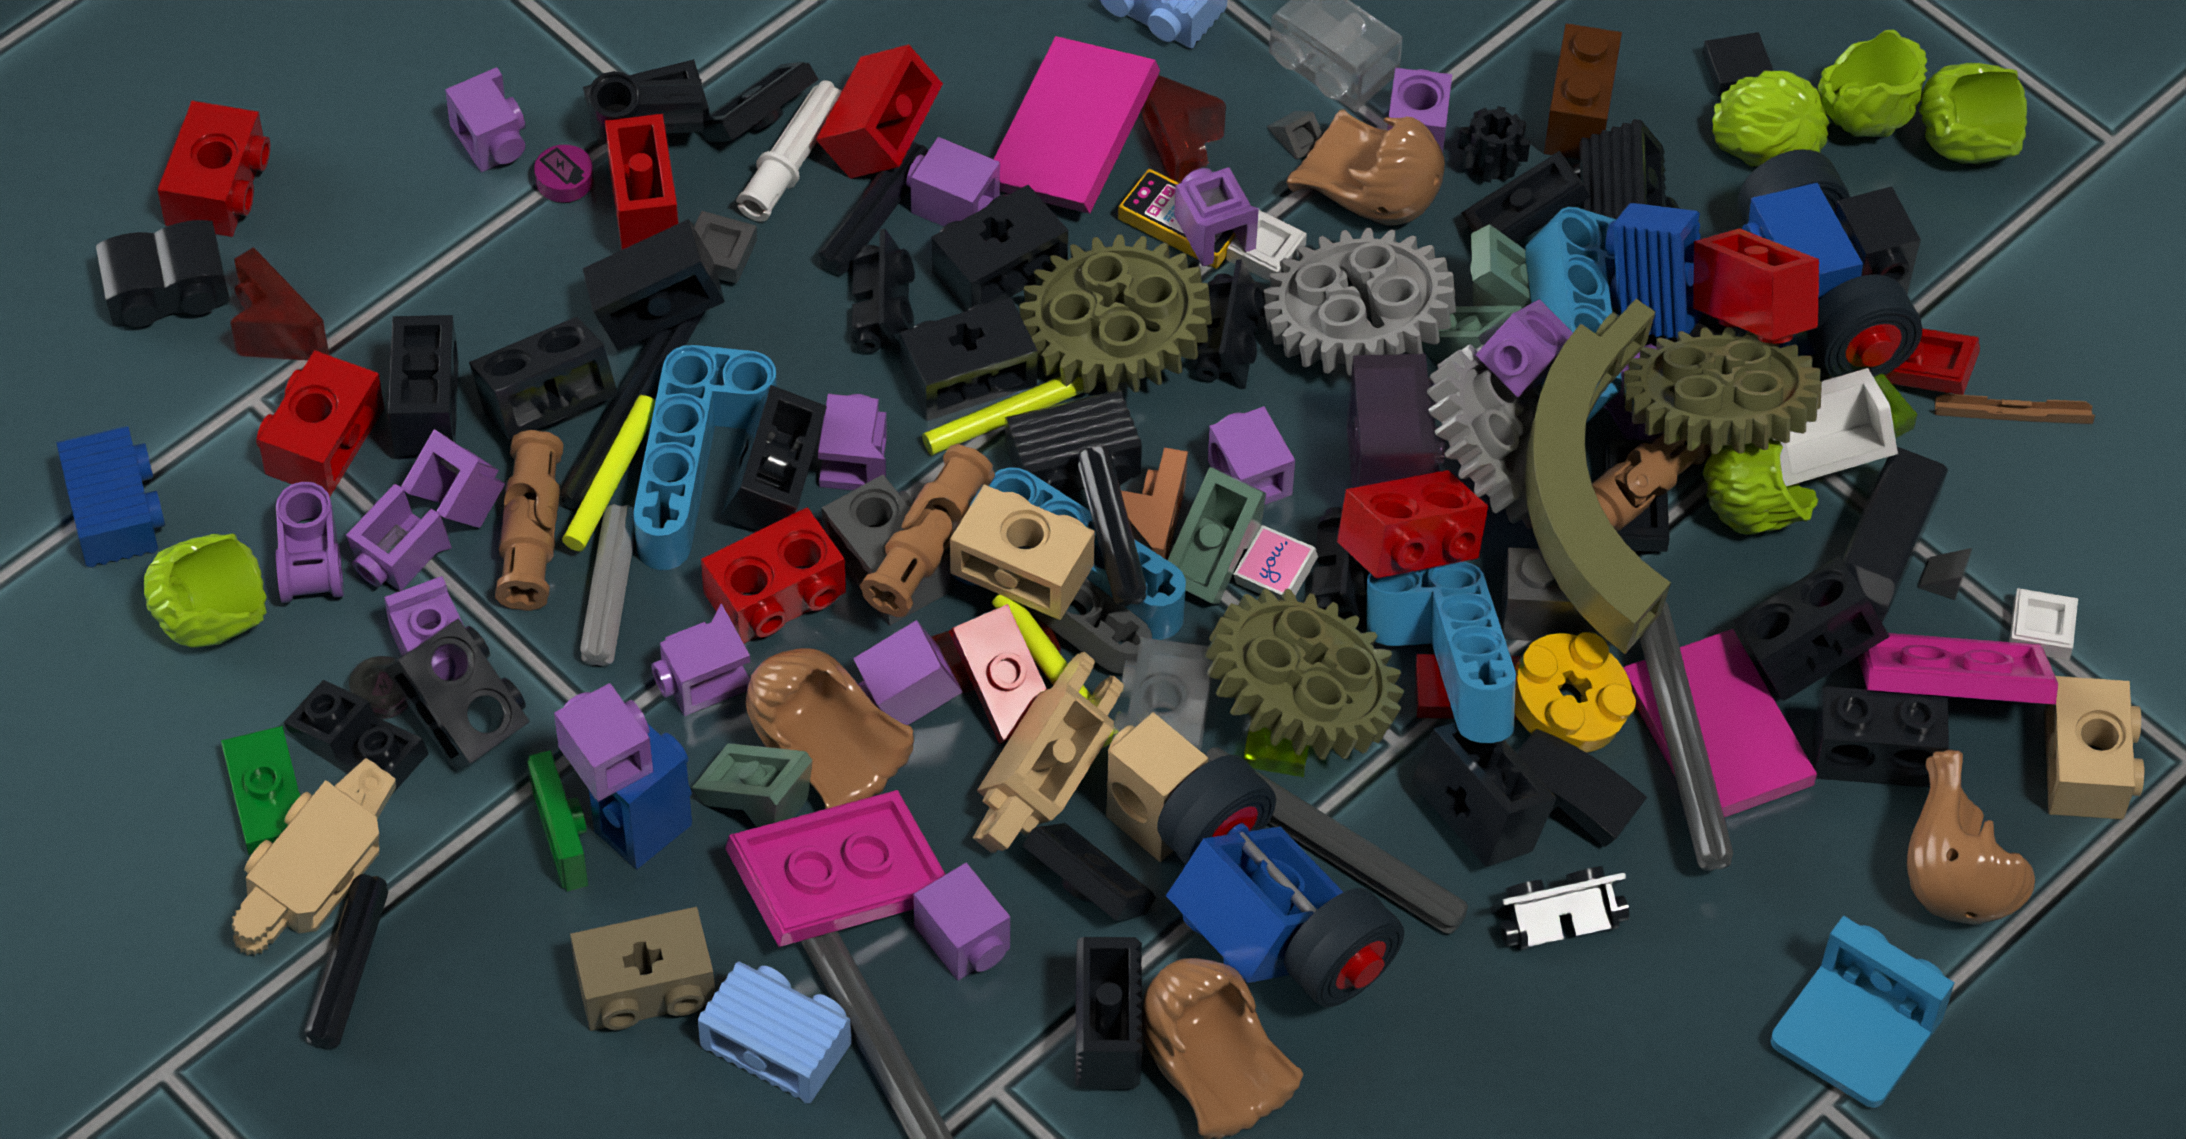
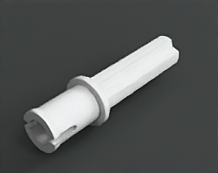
[736,80,842,222]

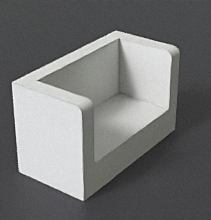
[1772,368,1898,486]

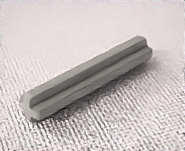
[580,504,635,667]

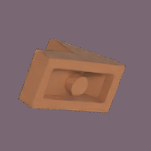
[1121,447,1188,560]

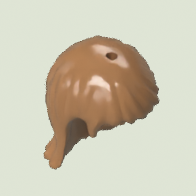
[1287,109,1445,225]
[746,648,914,809]
[1907,750,2035,925]
[1142,958,1303,1139]

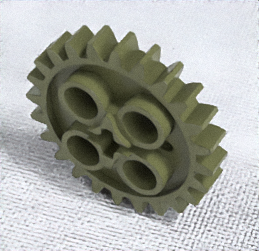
[1019,235,1212,393]
[1624,327,1822,454]
[1206,589,1404,760]

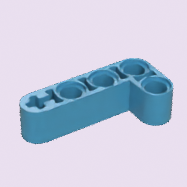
[1525,207,1622,423]
[633,345,777,570]
[951,467,1186,640]
[1367,561,1516,743]

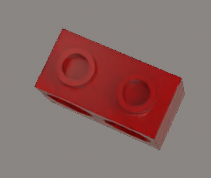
[1337,470,1488,579]
[701,507,846,644]

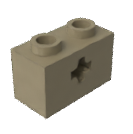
[570,906,715,1031]

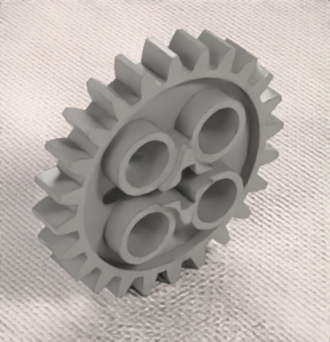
[1264,228,1456,375]
[1427,344,1540,529]

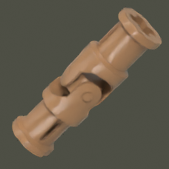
[495,430,564,611]
[1592,433,1711,531]
[860,444,995,617]

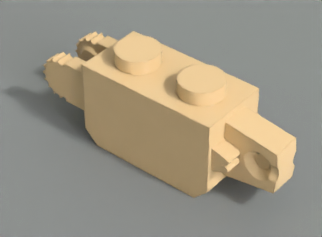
[973,652,1124,853]
[232,758,396,956]

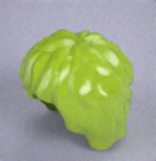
[1818,30,1928,137]
[1919,63,2027,164]
[1712,70,1829,167]
[1703,438,1818,534]
[144,534,267,648]

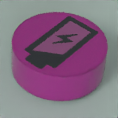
[534,144,594,202]

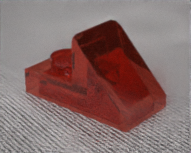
[1141,75,1226,183]
[230,247,329,361]

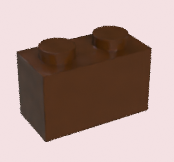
[1544,23,1622,160]

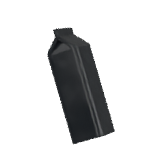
[1841,447,1948,623]

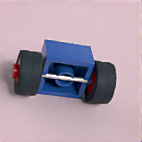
[1738,149,1922,379]
[1157,755,1405,1007]

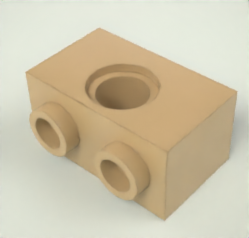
[950,484,1095,620]
[2044,676,2144,819]
[1106,712,1208,862]

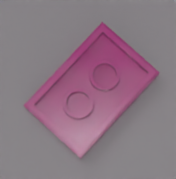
[994,36,1161,214]
[1623,629,1817,818]
[1857,633,2058,705]
[725,790,946,947]

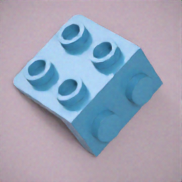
[1770,915,1955,1108]

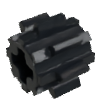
[1458,106,1531,183]

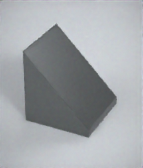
[1266,111,1323,159]
[1919,548,1972,600]

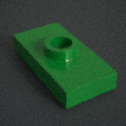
[221,726,300,855]
[527,750,588,892]

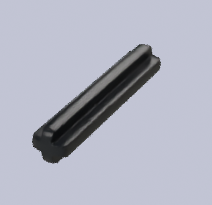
[818,141,928,275]
[1078,445,1147,607]
[304,874,388,1050]

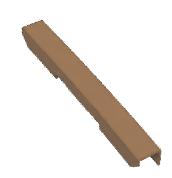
[1935,393,2095,424]

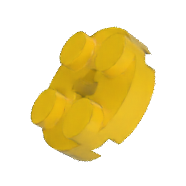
[1515,632,1636,753]

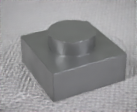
[694,211,757,284]

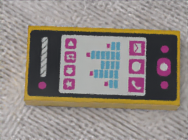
[1118,168,1236,269]

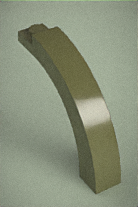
[1525,299,1671,654]

